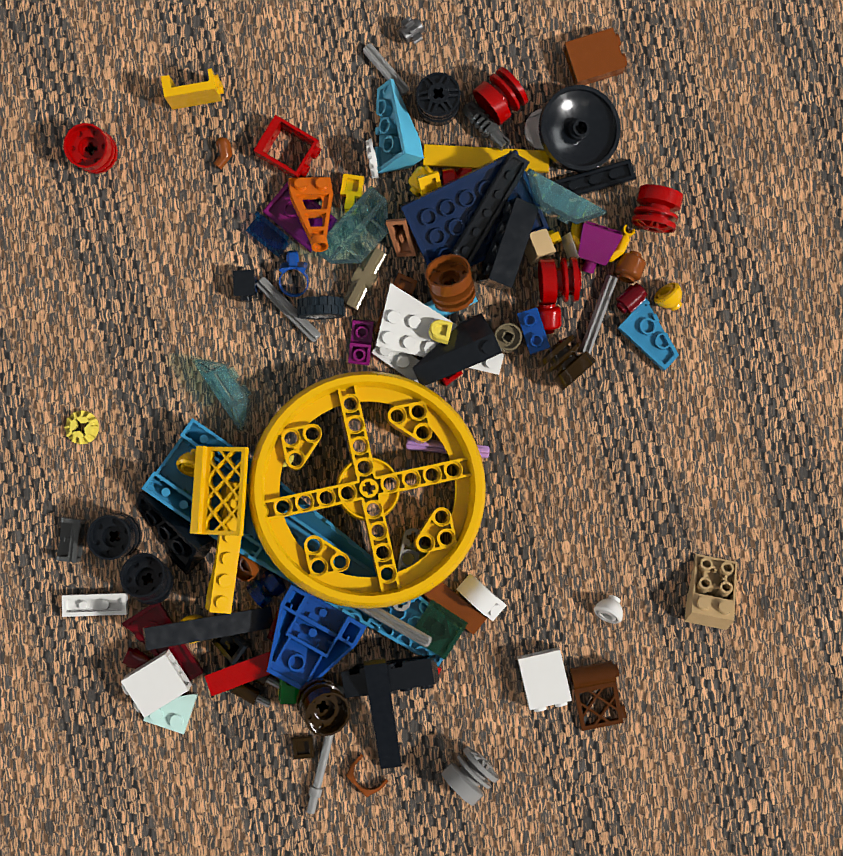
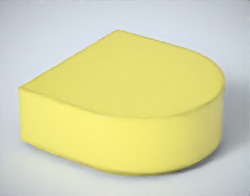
[429,320,453,345]

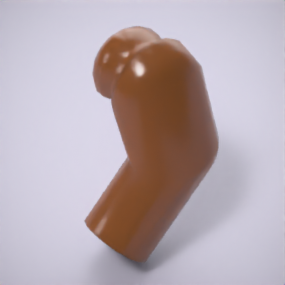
[213,137,233,170]

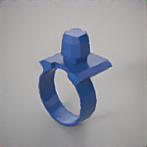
[279,250,309,297]

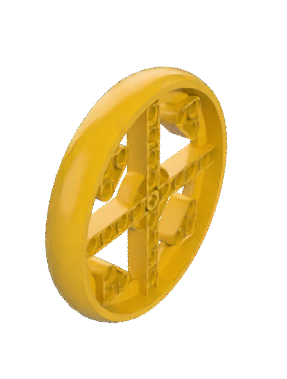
[248,371,486,609]

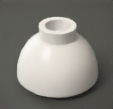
[594,595,623,624]

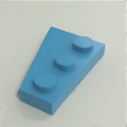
[617,297,679,371]

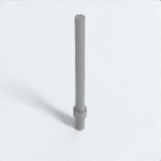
[306,685,344,814]

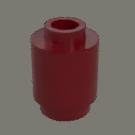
[616,283,648,314]

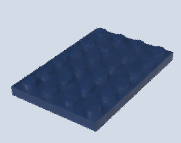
[400,150,549,267]

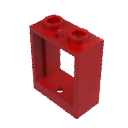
[253,114,321,178]

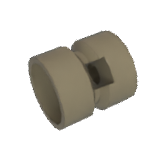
[494,323,522,354]

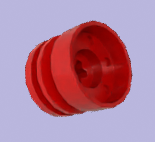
[472,67,528,126]
[63,123,118,174]
[631,184,683,233]
[538,257,581,304]

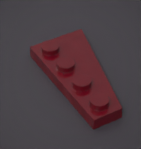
[121,603,204,681]

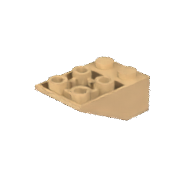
[685,554,737,630]

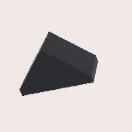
[212,634,251,665]

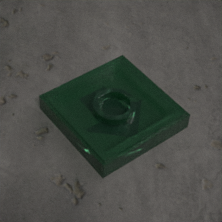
[414,599,468,659]

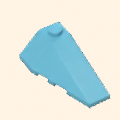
[375,78,424,173]

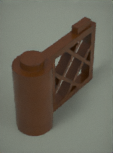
[569,660,627,731]

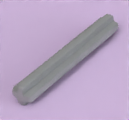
[579,274,618,354]
[256,277,321,342]
[357,608,432,647]

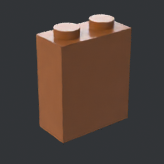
[563,27,627,85]

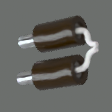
[231,675,279,708]

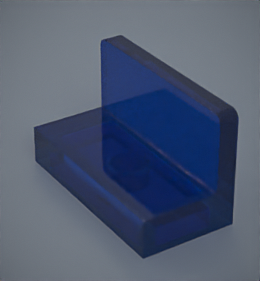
[246,211,292,258]

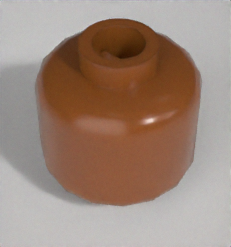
[615,250,646,284]

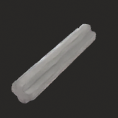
[363,43,409,96]

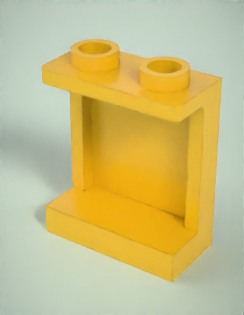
[161,68,224,110]

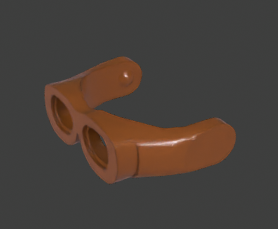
[345,754,388,798]

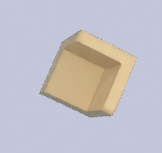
[524,229,556,264]

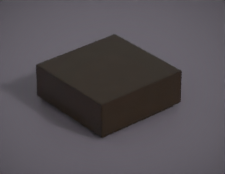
[291,735,315,760]

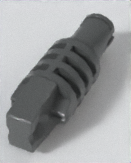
[462,101,511,151]

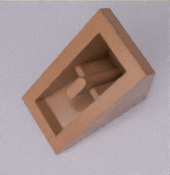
[386,218,418,257]

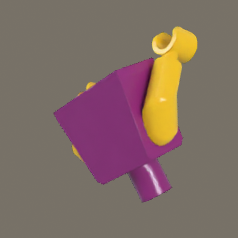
[571,209,636,274]

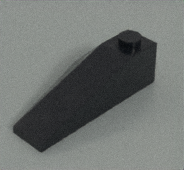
[412,313,502,386]
[135,491,215,575]

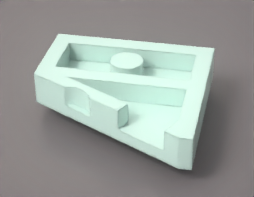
[143,693,198,734]

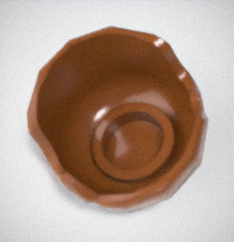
[236,553,259,582]

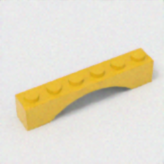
[205,480,248,614]

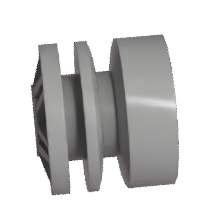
[441,746,499,806]

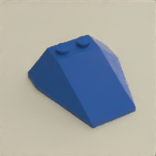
[267,584,367,689]

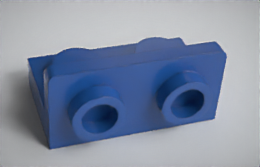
[517,307,550,356]

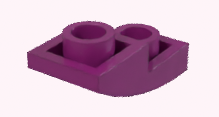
[348,319,374,365]

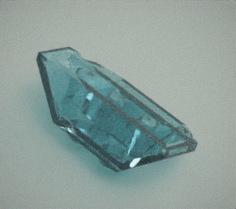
[527,168,606,224]
[317,186,389,264]
[192,358,252,432]

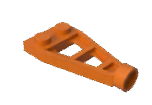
[288,177,333,252]

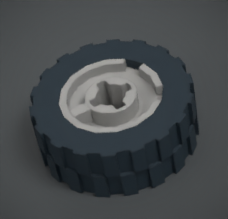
[297,296,345,320]

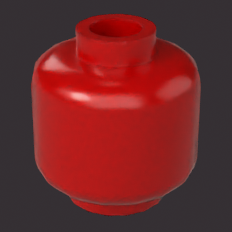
[536,303,562,334]

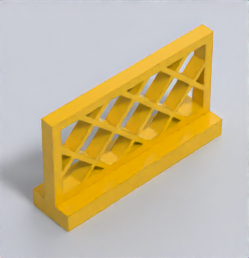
[190,446,249,536]

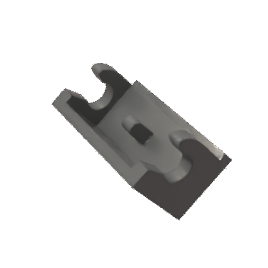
[56,517,86,563]

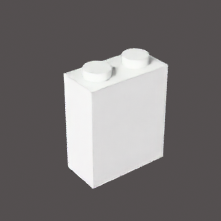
[517,647,572,712]
[121,649,192,718]

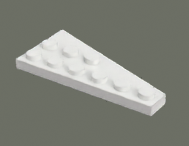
[375,283,504,375]

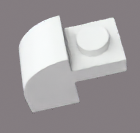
[456,573,507,621]

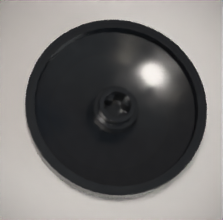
[538,85,621,172]

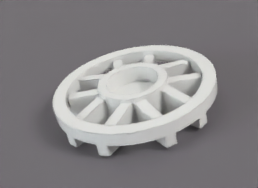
[366,138,379,179]

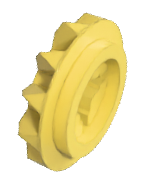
[64,410,99,444]

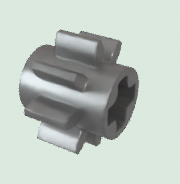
[399,16,425,45]

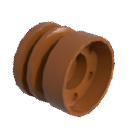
[425,254,476,312]

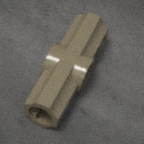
[344,246,387,311]

